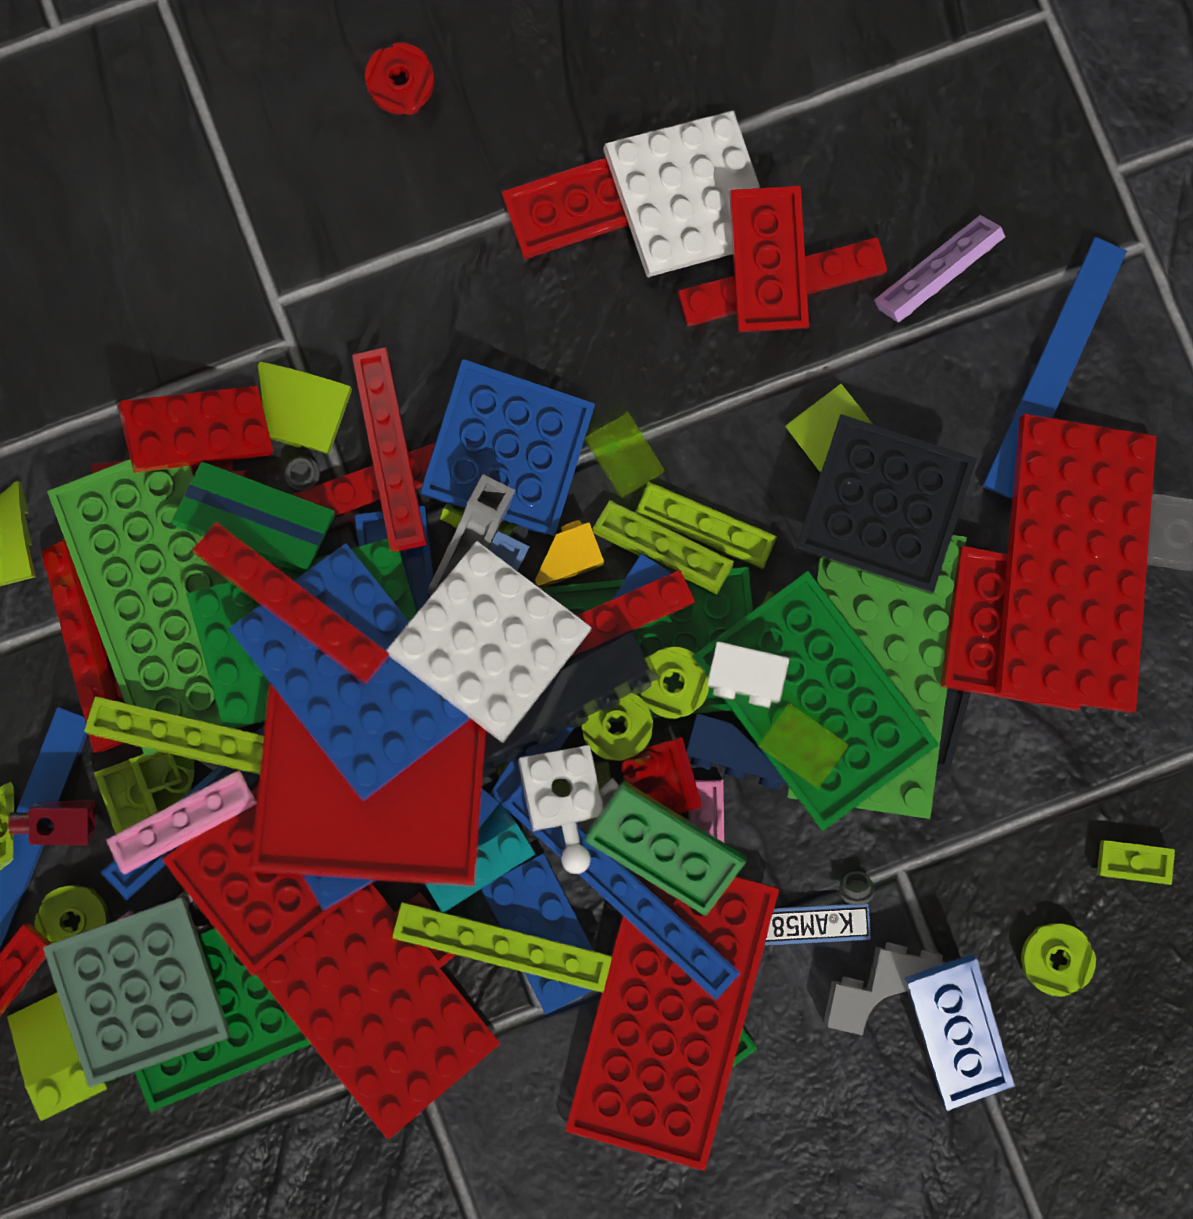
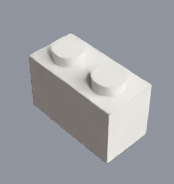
[707,642,789,708]

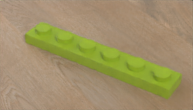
[84,697,264,775]
[393,902,612,992]

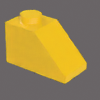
[535,520,604,588]

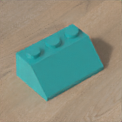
[425,797,535,912]

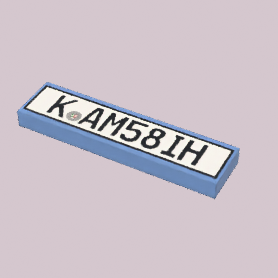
[765,903,871,945]

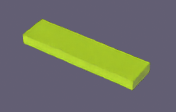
[635,482,777,570]
[593,500,734,595]

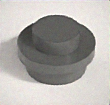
[284,456,320,491]
[839,871,875,905]

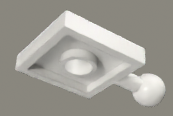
[518,745,603,874]

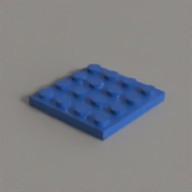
[420,359,595,537]

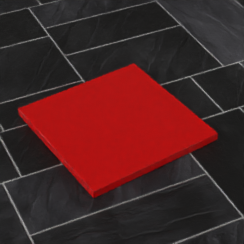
[250,683,486,886]

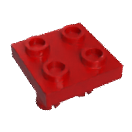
[621,738,703,814]

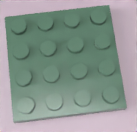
[43,897,231,1088]

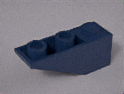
[686,714,787,790]

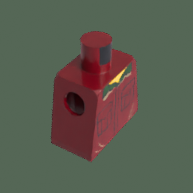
[8,800,96,845]

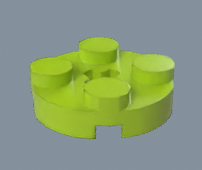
[640,647,709,719]
[582,693,653,761]
[35,885,110,943]
[1021,923,1096,997]

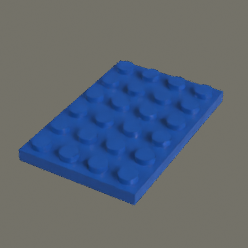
[229,543,471,802]

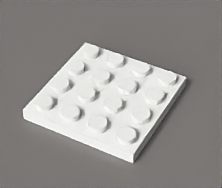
[603,111,760,277]
[387,542,592,742]

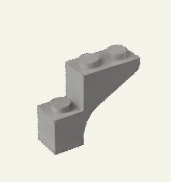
[427,474,515,595]
[823,942,946,1035]

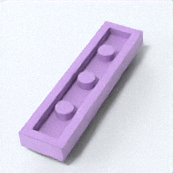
[875,215,1005,323]

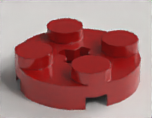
[365,43,435,115]

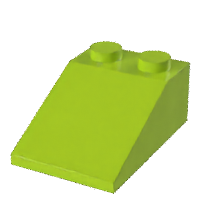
[7,992,118,1121]

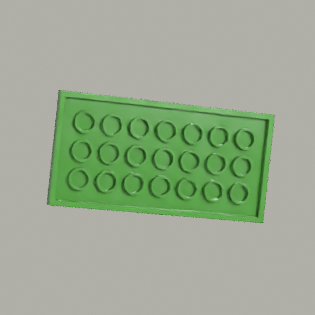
[47,460,230,756]
[787,535,967,819]

